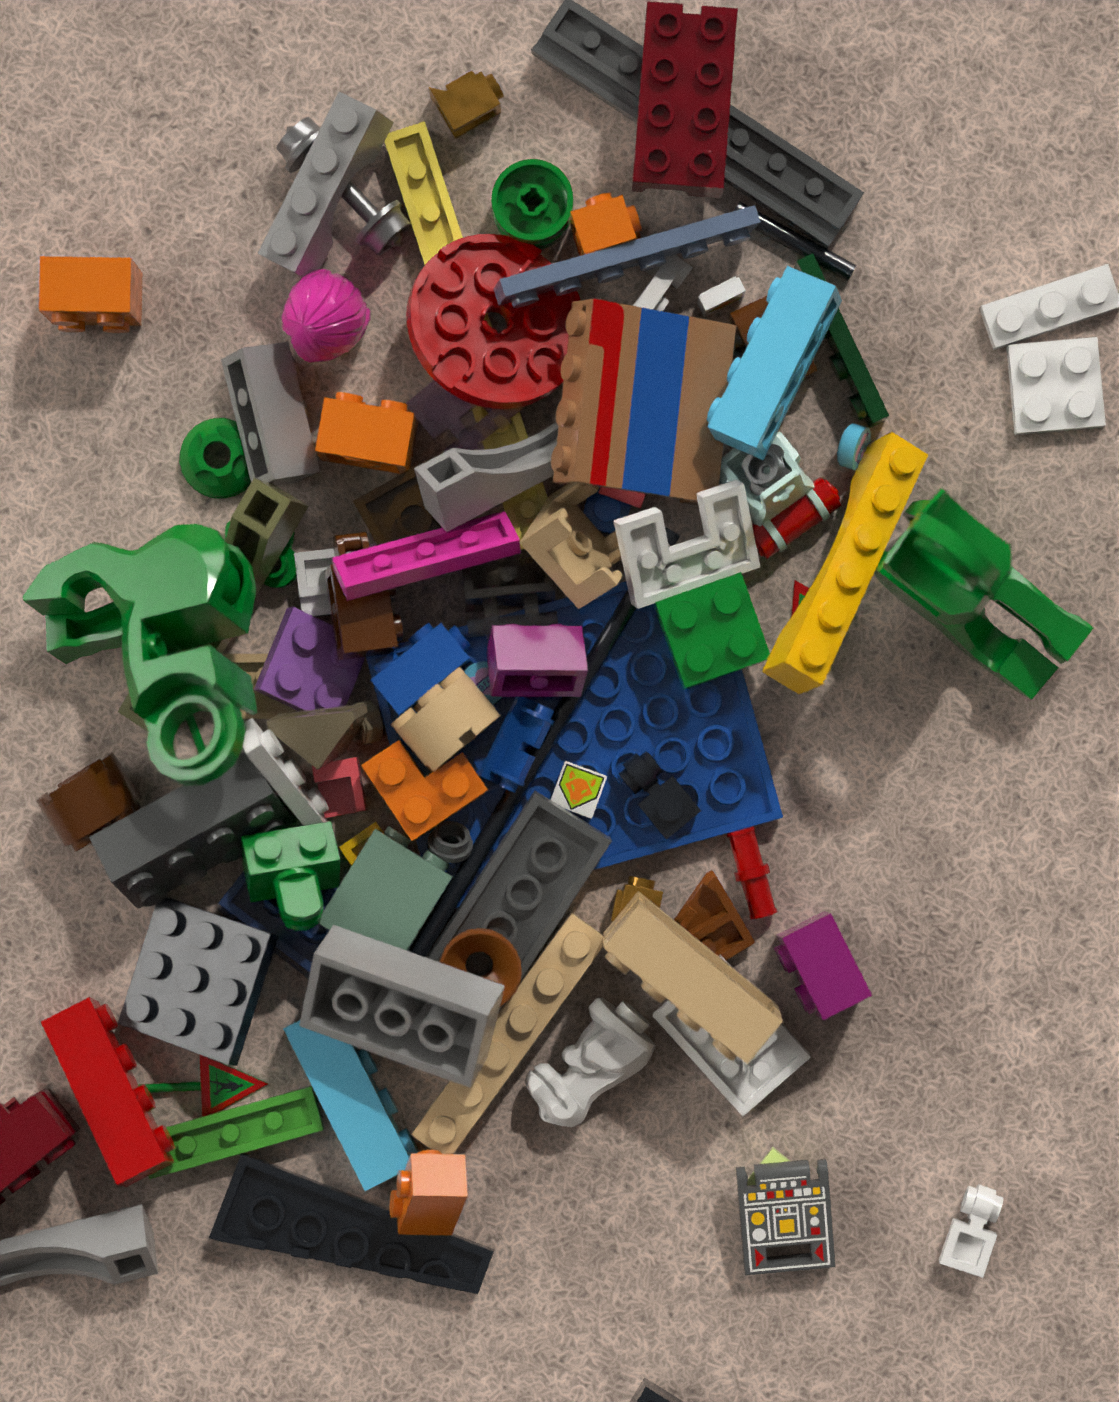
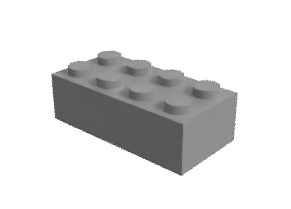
[299,925,505,1088]

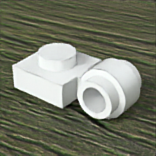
[939,1184,1003,1278]

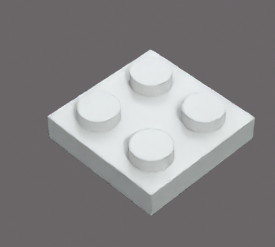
[1006,337,1106,435]

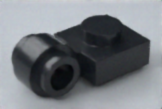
[618,751,701,840]

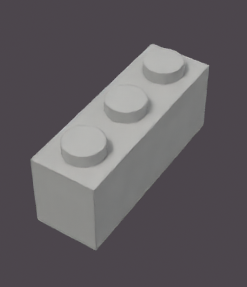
[221,342,320,486]

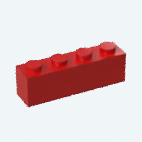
[41,997,175,1187]

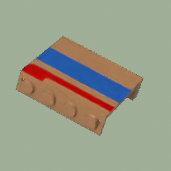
[551,298,736,505]

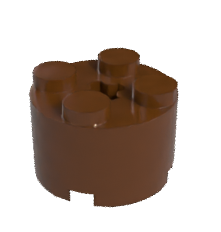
[36,752,142,852]

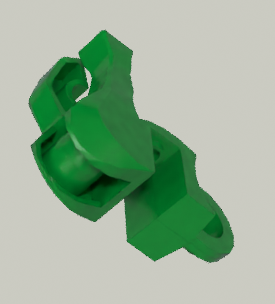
[874,488,1094,700]
[22,524,257,786]

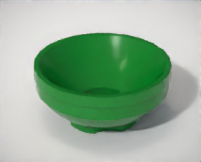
[180,418,251,499]

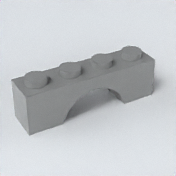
[258,92,394,277]

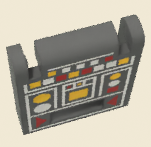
[736,1159,836,1275]

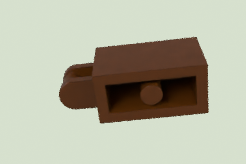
[324,532,403,660]

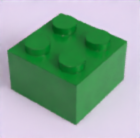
[654,572,770,690]

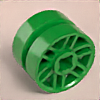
[491,159,573,249]

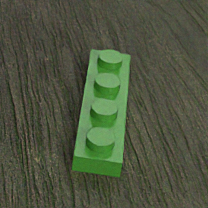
[148,1086,325,1179]

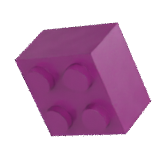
[774,911,873,1020]

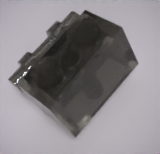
[461,549,558,640]

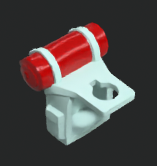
[719,432,842,560]

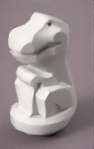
[525,997,656,1127]

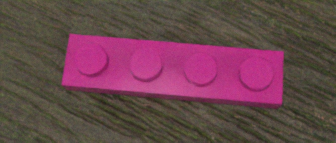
[332,511,521,601]

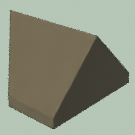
[267,704,368,770]

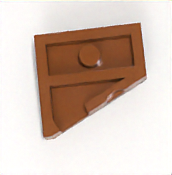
[674,870,756,960]

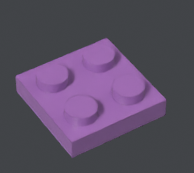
[254,607,365,711]

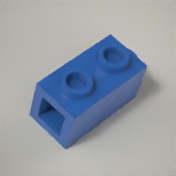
[371,623,471,716]

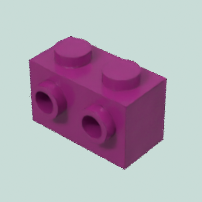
[486,624,588,697]

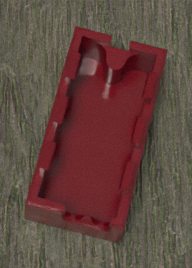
[632,1,738,199]
[0,1088,81,1205]

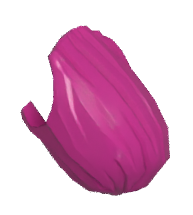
[281,269,371,363]

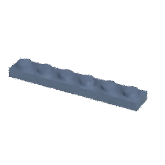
[494,205,760,308]

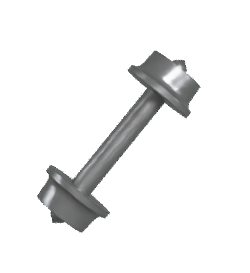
[276,117,411,256]

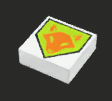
[697,276,746,317]
[551,761,607,819]

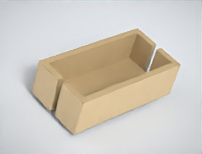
[603,891,783,1064]

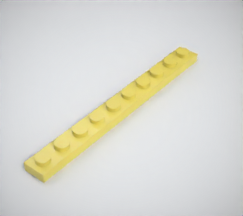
[384,121,548,560]

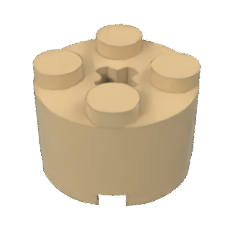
[391,667,501,772]

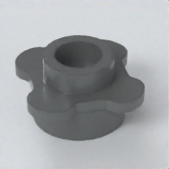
[742,444,791,496]

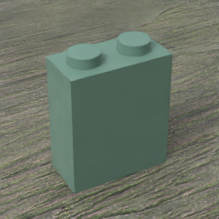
[319,826,453,951]

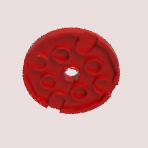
[406,234,581,409]

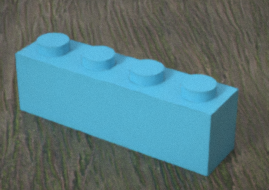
[707,266,842,460]
[283,1019,419,1191]

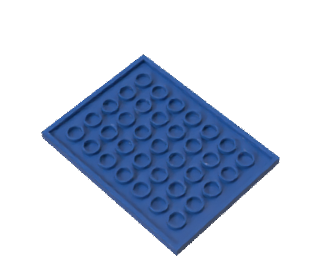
[366,581,783,908]

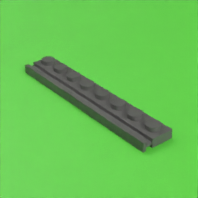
[531,0,864,249]

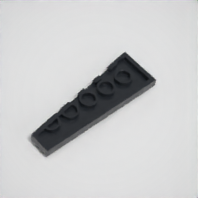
[209,1153,494,1294]

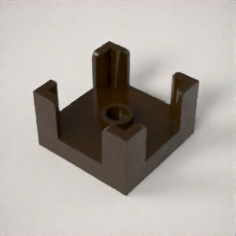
[353,457,443,545]

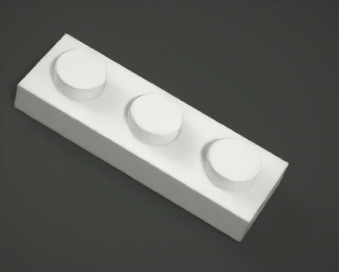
[979,264,1119,350]
[243,718,329,826]

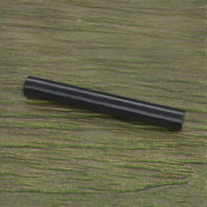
[734,201,857,281]

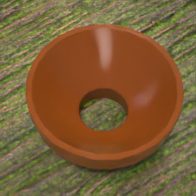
[439,928,522,1007]

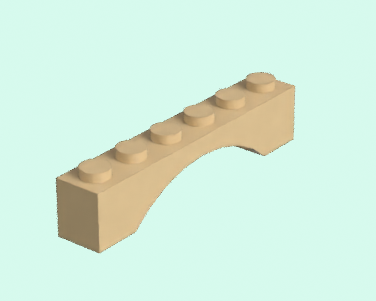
[411,912,604,1154]

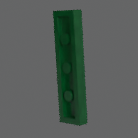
[794,253,889,428]

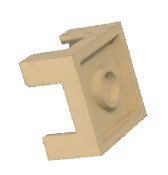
[520,483,623,609]

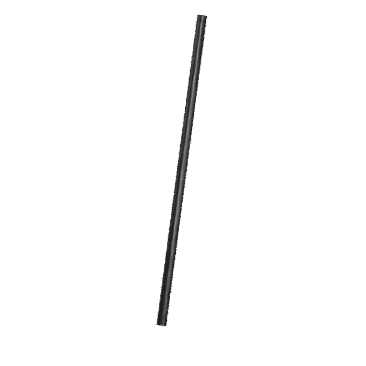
[409,527,680,957]

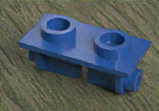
[478,697,555,793]

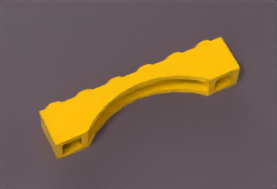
[762,432,928,694]

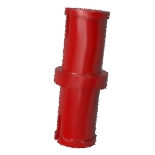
[726,826,778,920]

